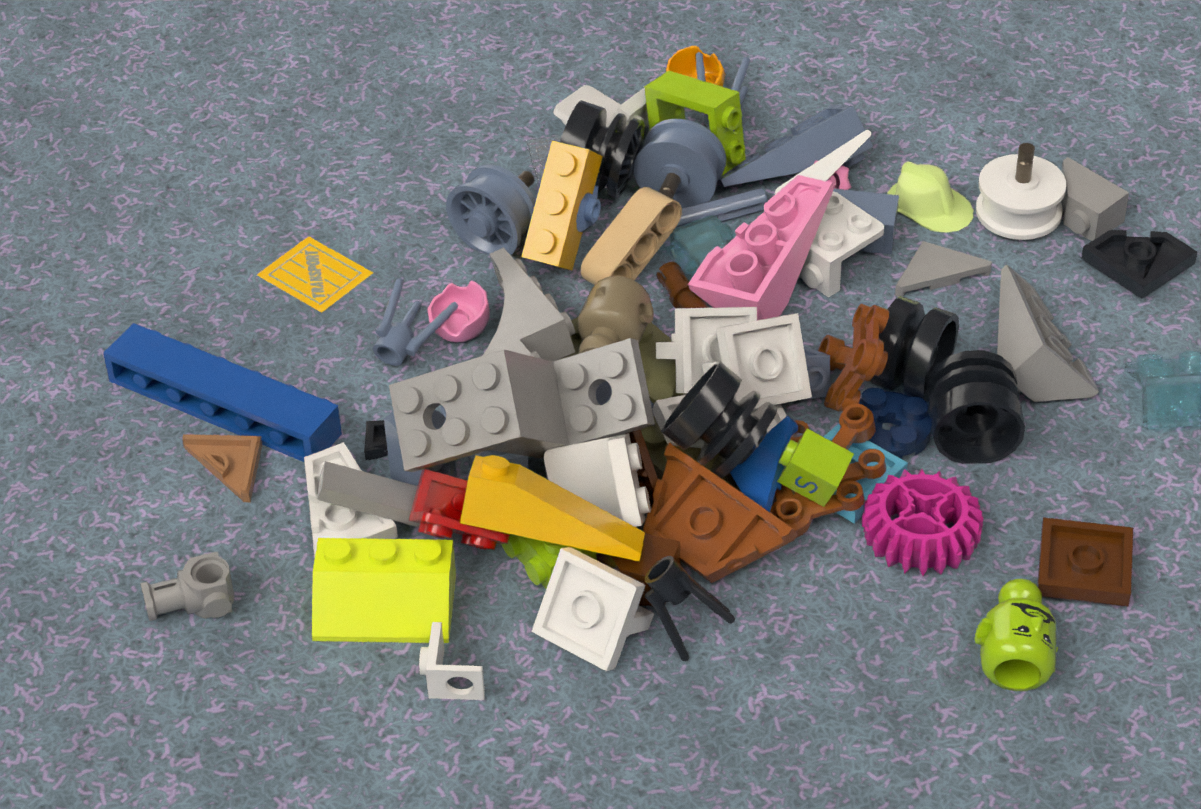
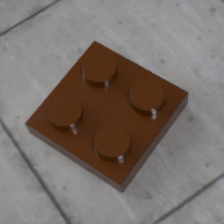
[1037,517,1134,606]

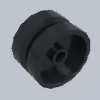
[870,296,959,402]

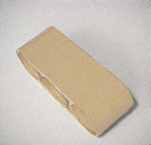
[581,187,682,285]

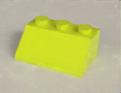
[312,538,456,643]

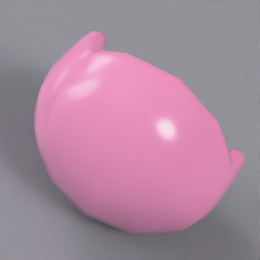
[427,281,490,342]

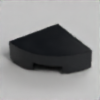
[364,420,388,460]

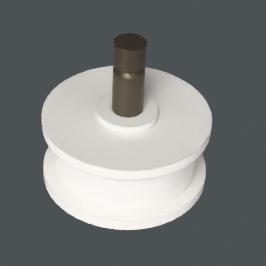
[976,143,1066,240]

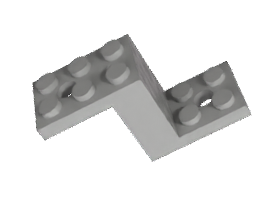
[389,338,655,472]

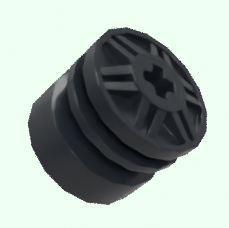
[560,100,645,198]
[927,350,1025,464]
[661,361,778,479]

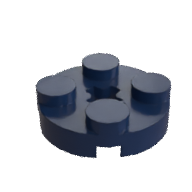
[859,387,932,460]

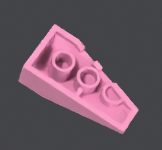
[688,175,834,320]

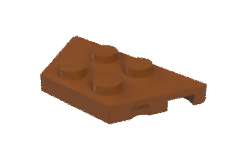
[643,443,798,583]

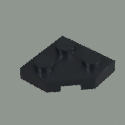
[1081,230,1197,299]

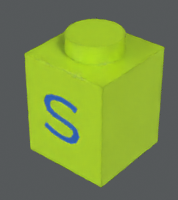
[777,428,854,507]

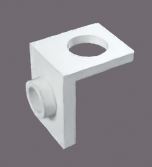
[419,622,485,700]

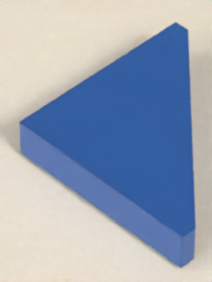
[730,416,798,512]

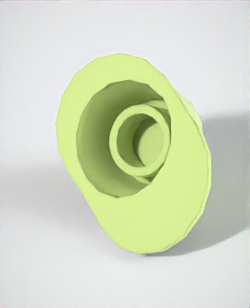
[887,162,974,233]

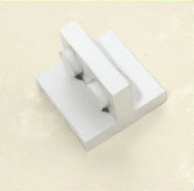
[656,307,757,393]
[702,313,812,409]
[531,547,654,671]

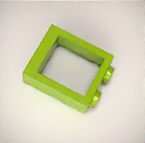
[644,71,746,175]

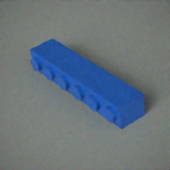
[103,323,342,462]

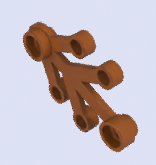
[818,304,889,412]
[770,404,886,537]

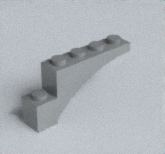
[483,247,575,362]

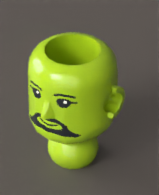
[975,579,1058,691]

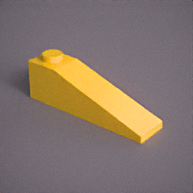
[460,455,645,561]

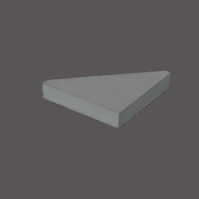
[895,241,992,297]

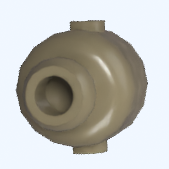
[577,276,654,354]

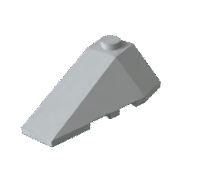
[997,265,1099,402]

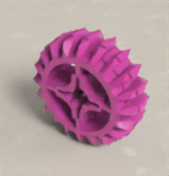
[862,468,983,576]

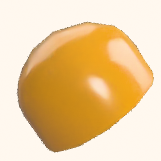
[666,46,726,87]

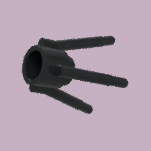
[645,556,735,661]

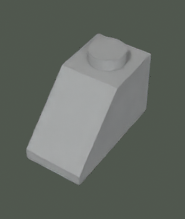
[1061,157,1129,241]

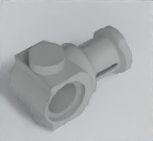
[140,551,234,621]

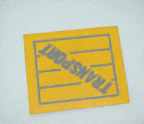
[257,236,373,313]

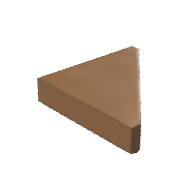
[182,434,262,502]

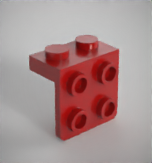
[409,469,510,550]

